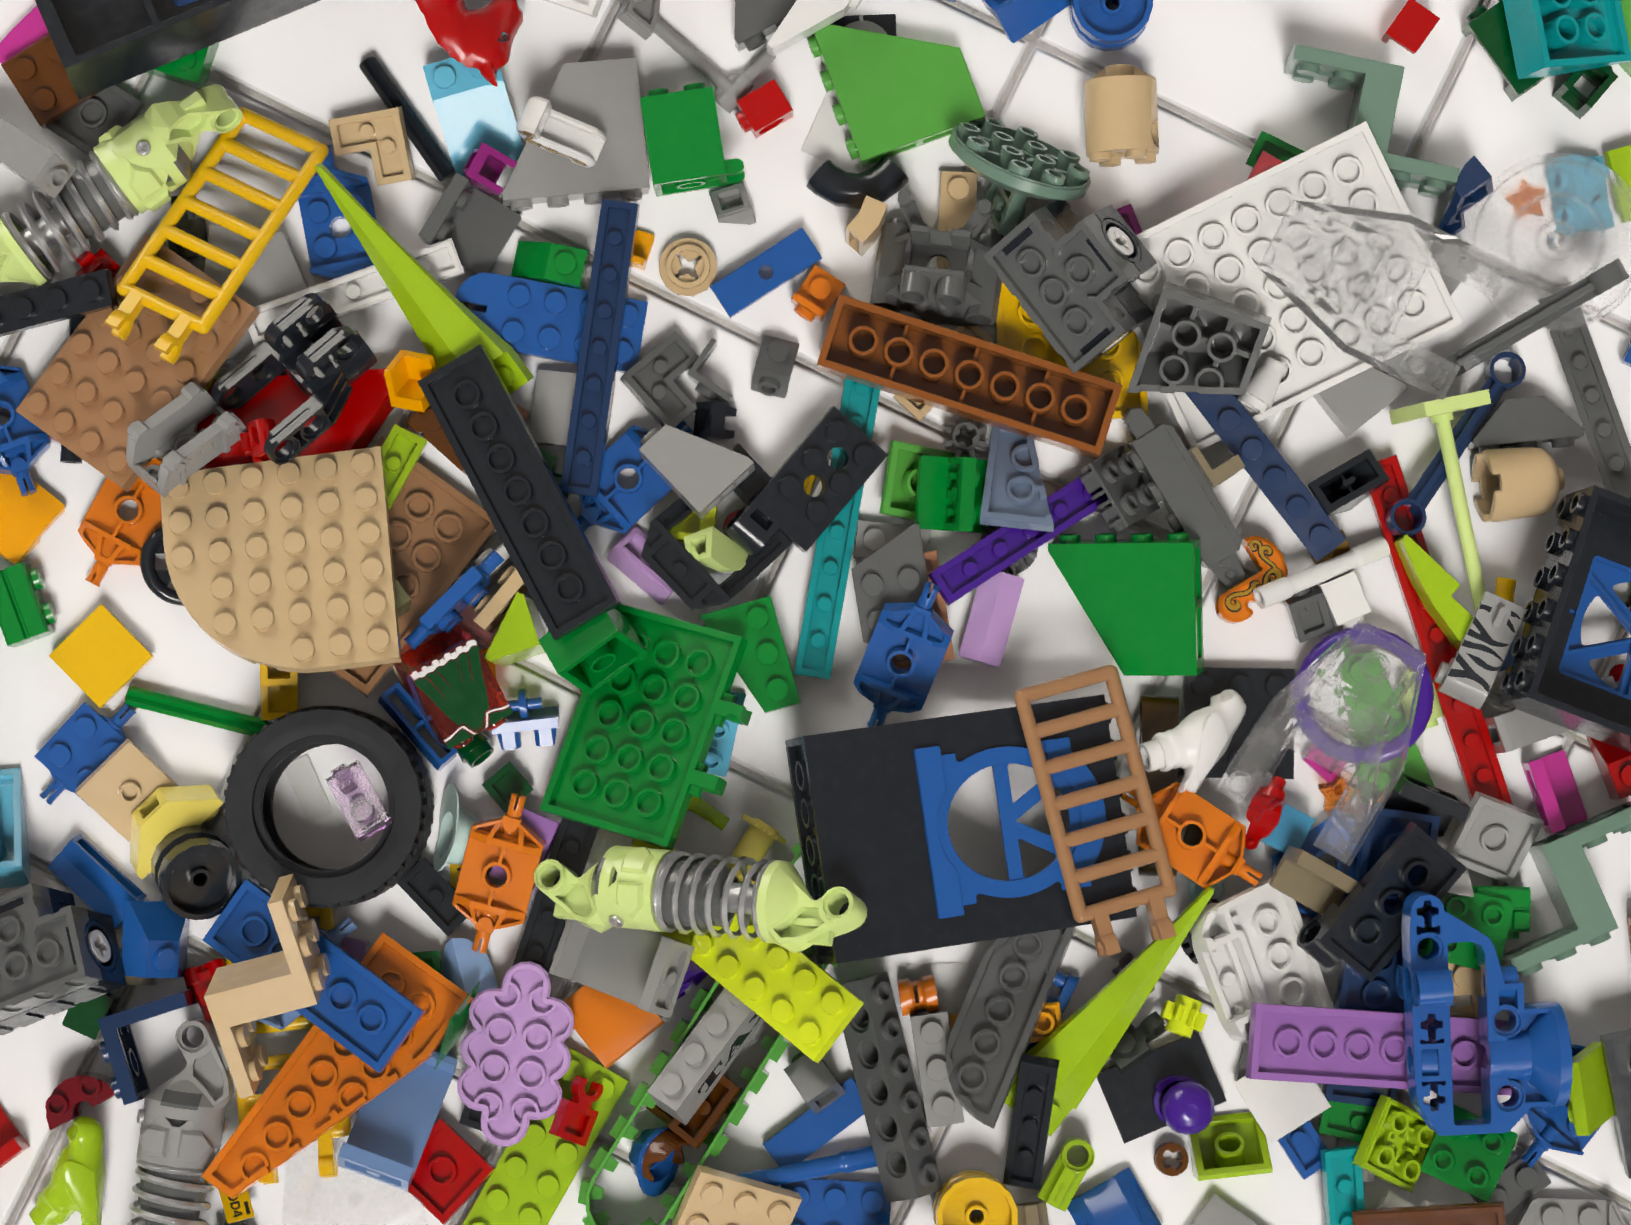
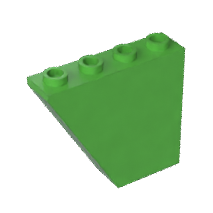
[807,24,986,167]

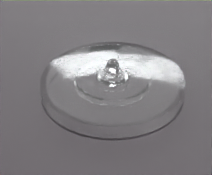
[1467,153,1631,331]

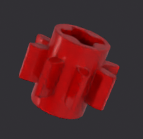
[75,248,121,278]
[239,418,287,463]

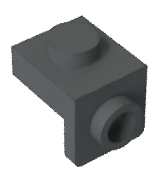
[751,335,800,398]

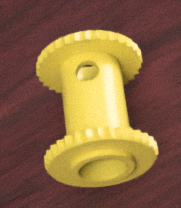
[715,814,787,884]

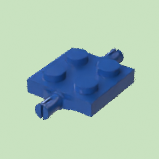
[404,549,505,650]
[34,702,136,805]

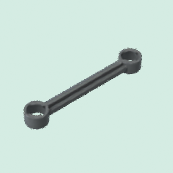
[1424,258,1630,389]

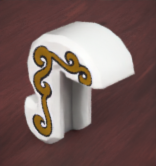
[516,96,607,168]

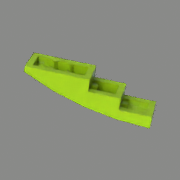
[1394,534,1473,650]

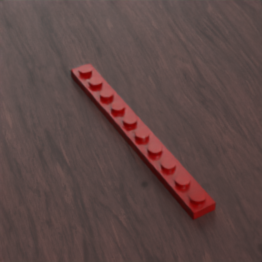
[1369,455,1513,805]

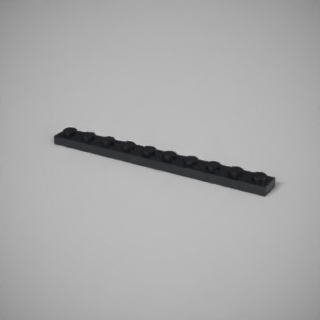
[459,818,598,1131]

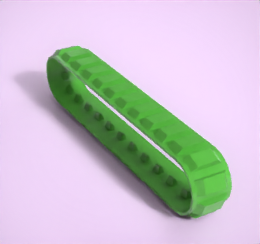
[578,842,839,1225]

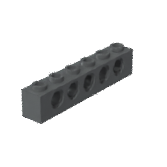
[841,972,943,1203]

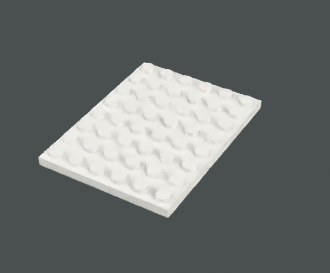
[1132,121,1463,450]

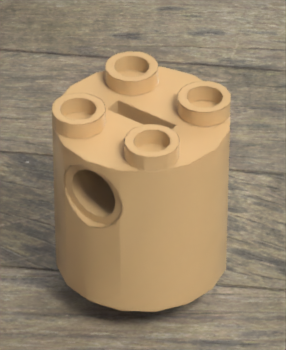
[1083,64,1159,167]

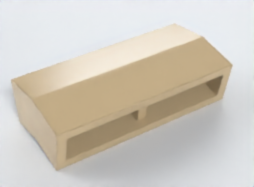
[845,195,888,257]

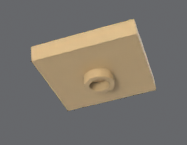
[75,738,179,842]

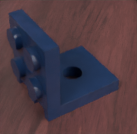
[97,989,198,1105]

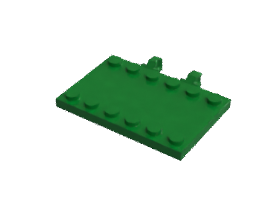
[540,604,752,851]

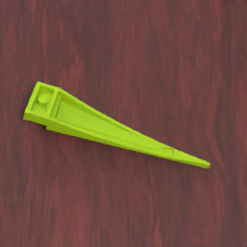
[315,164,534,395]
[1005,887,1214,1137]

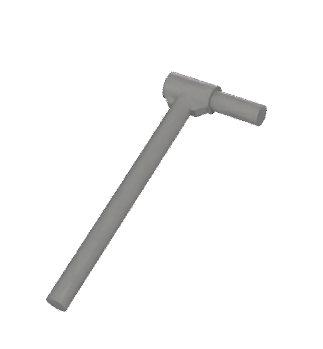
[617,0,776,114]

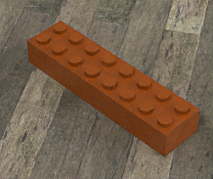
[816,294,1123,459]

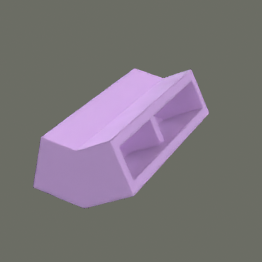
[958,572,1025,667]

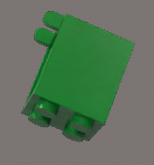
[640,83,745,197]

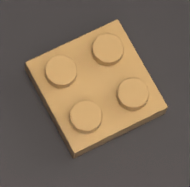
[473,565,527,633]

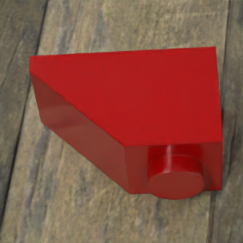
[1586,736,1631,800]

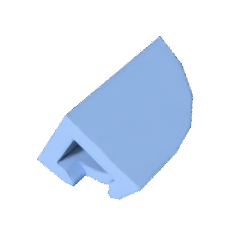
[442,938,498,994]

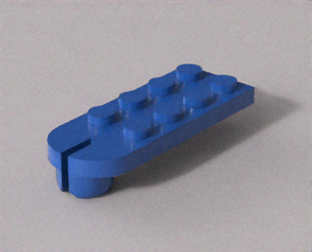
[455,273,648,373]

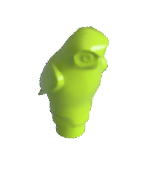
[29,1115,106,1225]

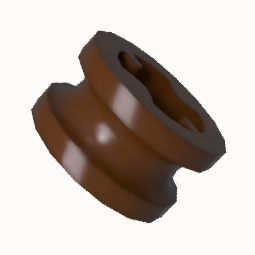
[1153,1142,1189,1176]

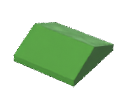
[879,440,955,521]

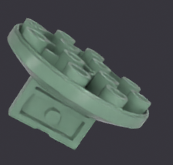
[948,117,1091,235]

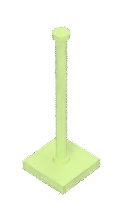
[1389,389,1492,612]

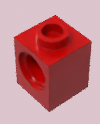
[734,79,793,138]

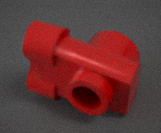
[183,958,227,1023]

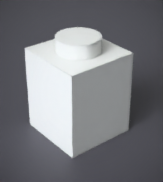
[1318,571,1372,629]

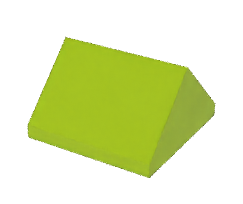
[484,592,546,667]
[1188,1112,1273,1181]

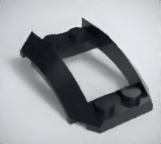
[641,443,793,610]

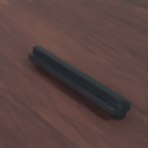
[359,56,455,181]

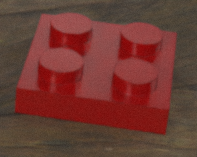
[408,1118,496,1224]

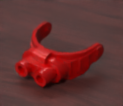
[1245,776,1286,850]

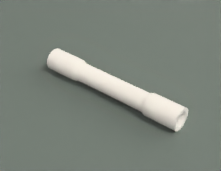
[1253,536,1390,609]

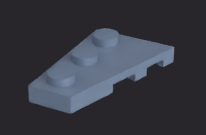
[980,427,1054,532]

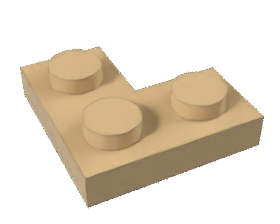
[328,106,416,186]

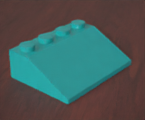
[1503,0,1631,79]

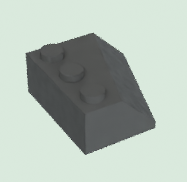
[1127,281,1272,395]

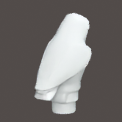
[1139,689,1246,793]

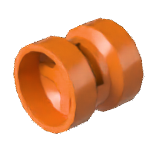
[897,974,939,1016]

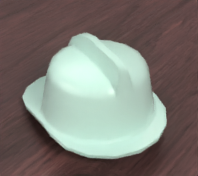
[433,783,480,872]

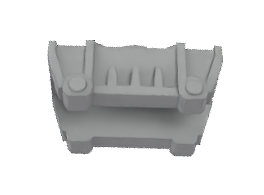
[126,382,248,498]

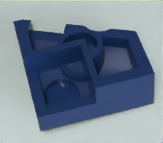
[1433,155,1494,246]

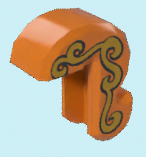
[1215,536,1288,624]

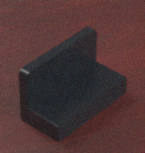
[1378,770,1470,837]

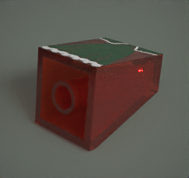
[393,626,513,750]

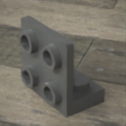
[418,172,522,274]

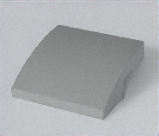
[529,369,616,451]

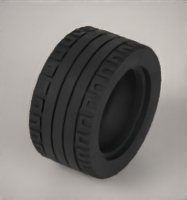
[223,705,435,908]

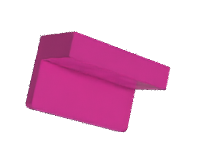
[1521,750,1587,833]

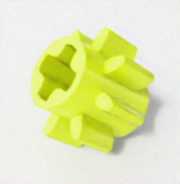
[1160,994,1208,1038]

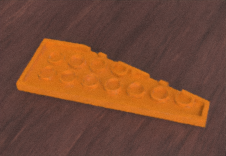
[201,932,474,1199]

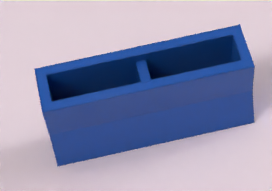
[377,682,458,771]
[47,834,147,930]

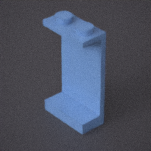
[338,1047,457,1191]

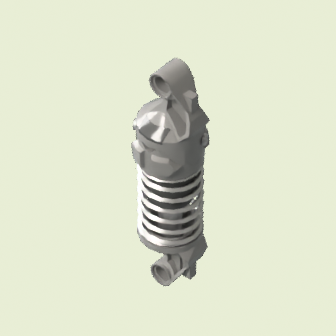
[127,1018,235,1225]

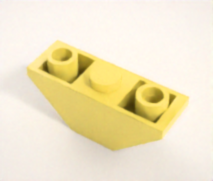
[129,784,223,880]

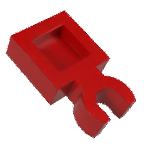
[549,1075,603,1147]

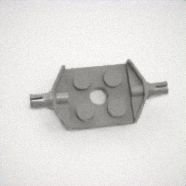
[1514,1198,1626,1225]

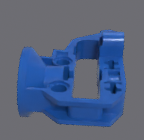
[1396,891,1573,1136]

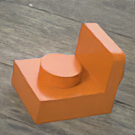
[791,265,846,323]

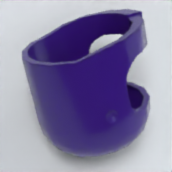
[1152,1075,1215,1135]

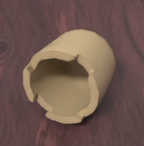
[1471,447,1565,522]

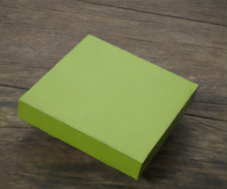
[1568,1042,1614,1136]
[1352,1095,1436,1193]

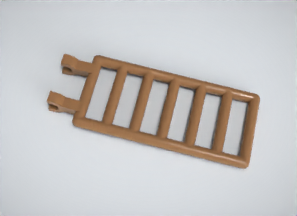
[1014,665,1177,956]

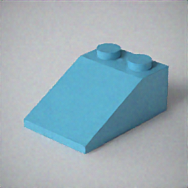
[423,58,524,176]
[0,767,30,889]

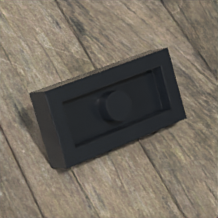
[397,857,467,936]

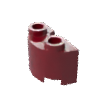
[45,1072,115,1130]

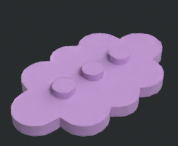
[457,961,575,1147]

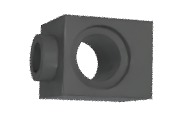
[783,1052,846,1114]

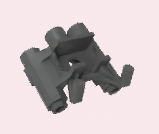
[870,190,1004,326]

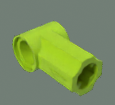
[1037,1136,1095,1212]

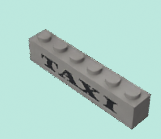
[647,945,815,1125]

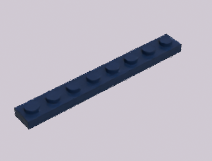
[560,199,640,497]

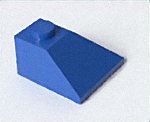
[121,900,189,978]

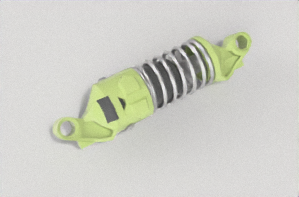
[0,84,243,286]
[534,845,867,953]

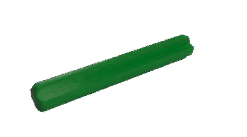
[125,686,269,736]

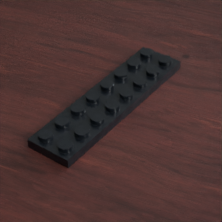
[418,344,622,641]

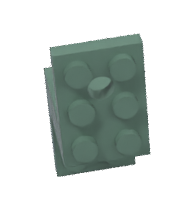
[1284,44,1460,198]
[1501,801,1631,977]

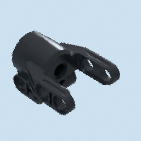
[211,293,378,465]

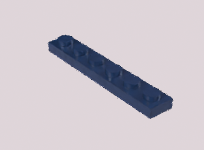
[1185,392,1347,562]

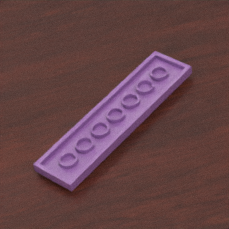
[1246,1002,1512,1096]

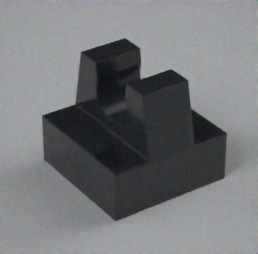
[693,401,737,440]

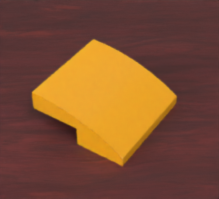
[0,474,66,565]

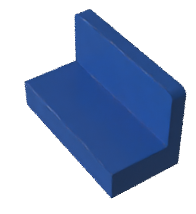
[982,0,1071,43]

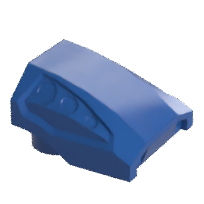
[1067,1167,1161,1225]

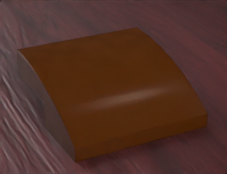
[645,1074,741,1150]

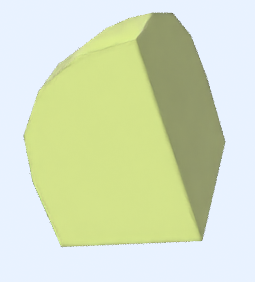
[684,526,749,573]

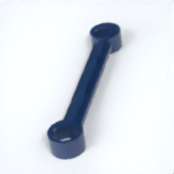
[1385,351,1526,538]

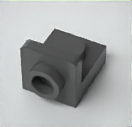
[1283,585,1334,643]

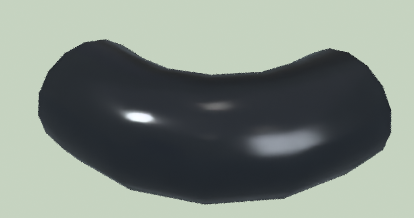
[806,156,909,209]

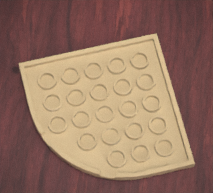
[160,446,402,673]

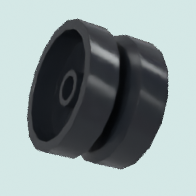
[151,825,242,920]

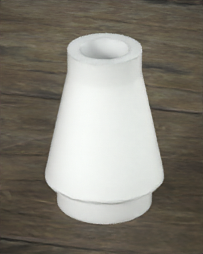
[1238,356,1287,414]

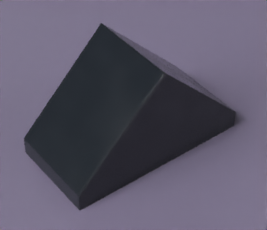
[1307,449,1390,516]

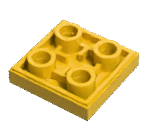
[49,604,155,708]

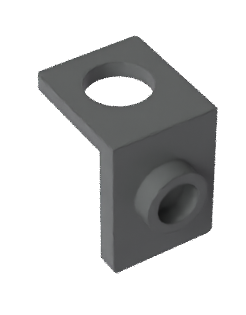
[687,338,733,405]

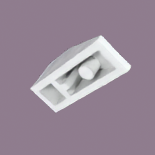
[767,0,863,56]

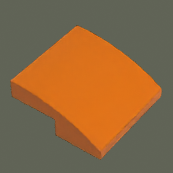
[565,985,665,1069]

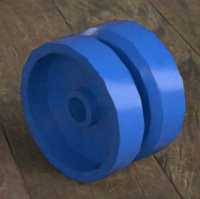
[1069,0,1153,52]

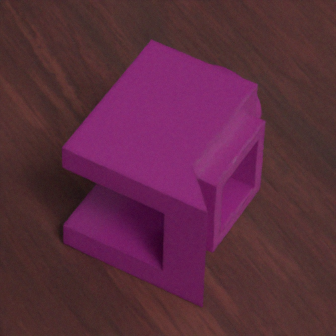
[462,142,517,195]

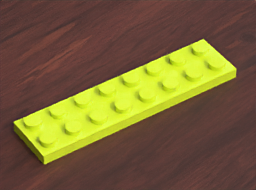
[631,840,864,1063]

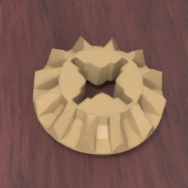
[659,238,717,297]

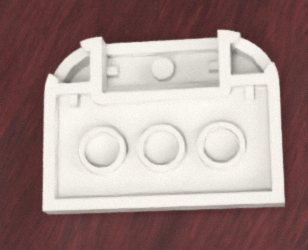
[1190,877,1334,1043]

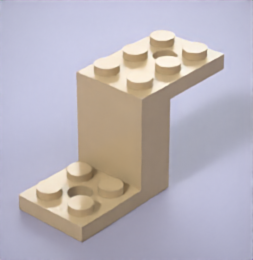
[204,874,331,1099]

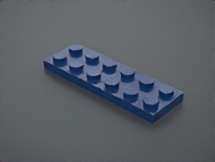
[202,879,426,1073]

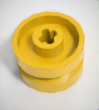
[932,1170,1018,1225]

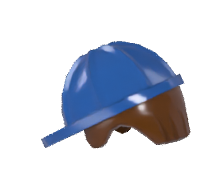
[628,1126,689,1197]

